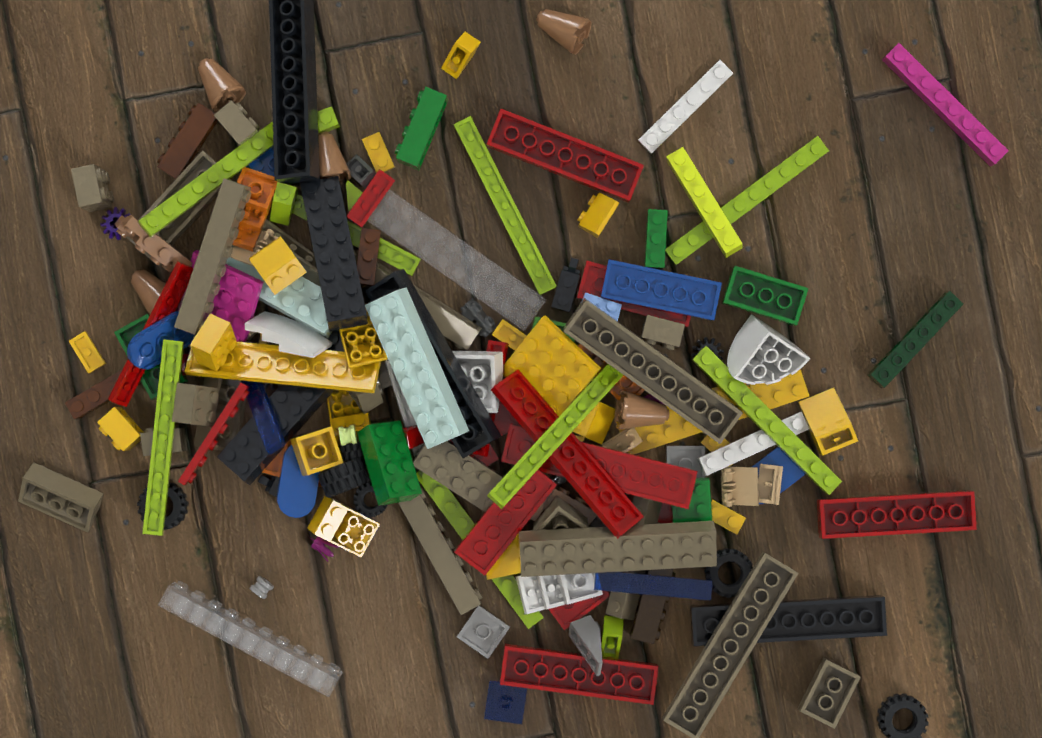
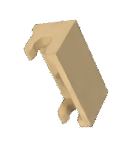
[602,428,643,453]
[758,464,783,505]

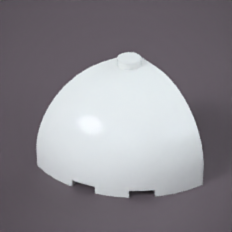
[727,314,810,385]

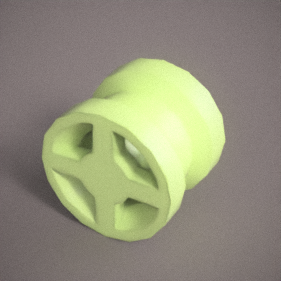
[338,424,357,446]

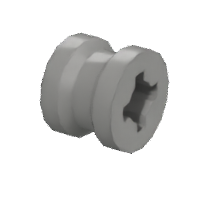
[250,576,274,599]

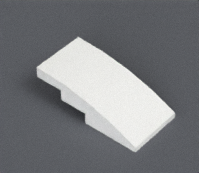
[245,311,332,358]
[516,573,603,614]

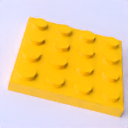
[503,315,601,416]

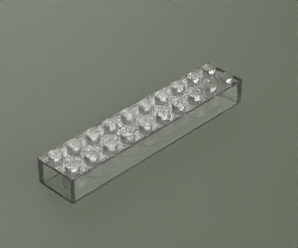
[367,189,547,332]
[158,581,343,697]

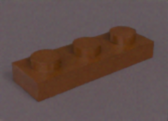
[357,228,381,287]

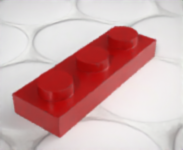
[346,169,395,227]

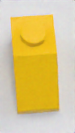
[441,31,481,79]

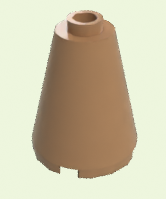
[536,9,592,55]
[198,58,246,113]
[318,132,351,185]
[131,270,178,316]
[614,390,669,429]

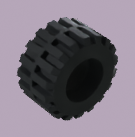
[318,458,371,498]
[137,483,189,530]
[704,548,753,598]
[877,694,929,738]

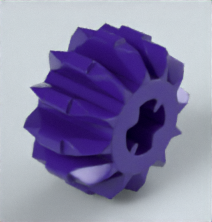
[100,207,131,240]

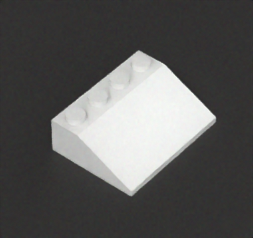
[452,351,503,413]

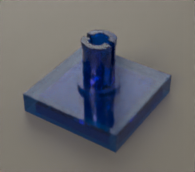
[484,680,527,724]

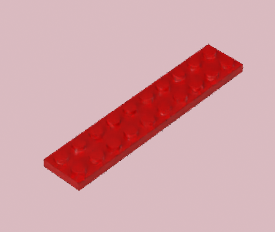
[491,369,644,539]
[501,424,698,509]

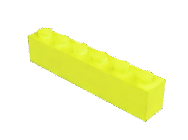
[666,147,743,258]

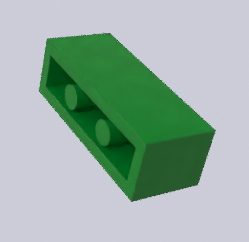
[644,209,668,269]

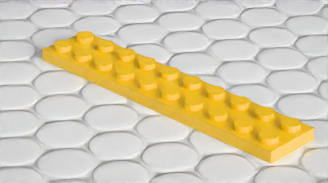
[185,337,381,393]
[616,369,810,455]

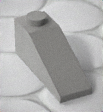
[568,615,602,676]

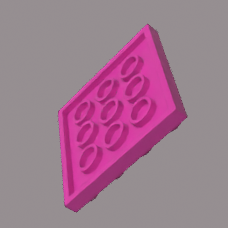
[177,250,264,342]

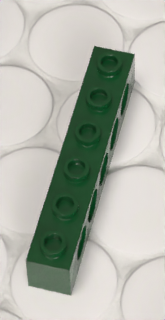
[868,291,964,388]

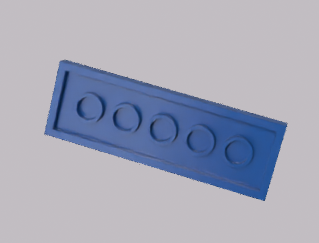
[601,259,722,321]

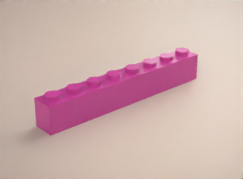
[882,43,1009,167]

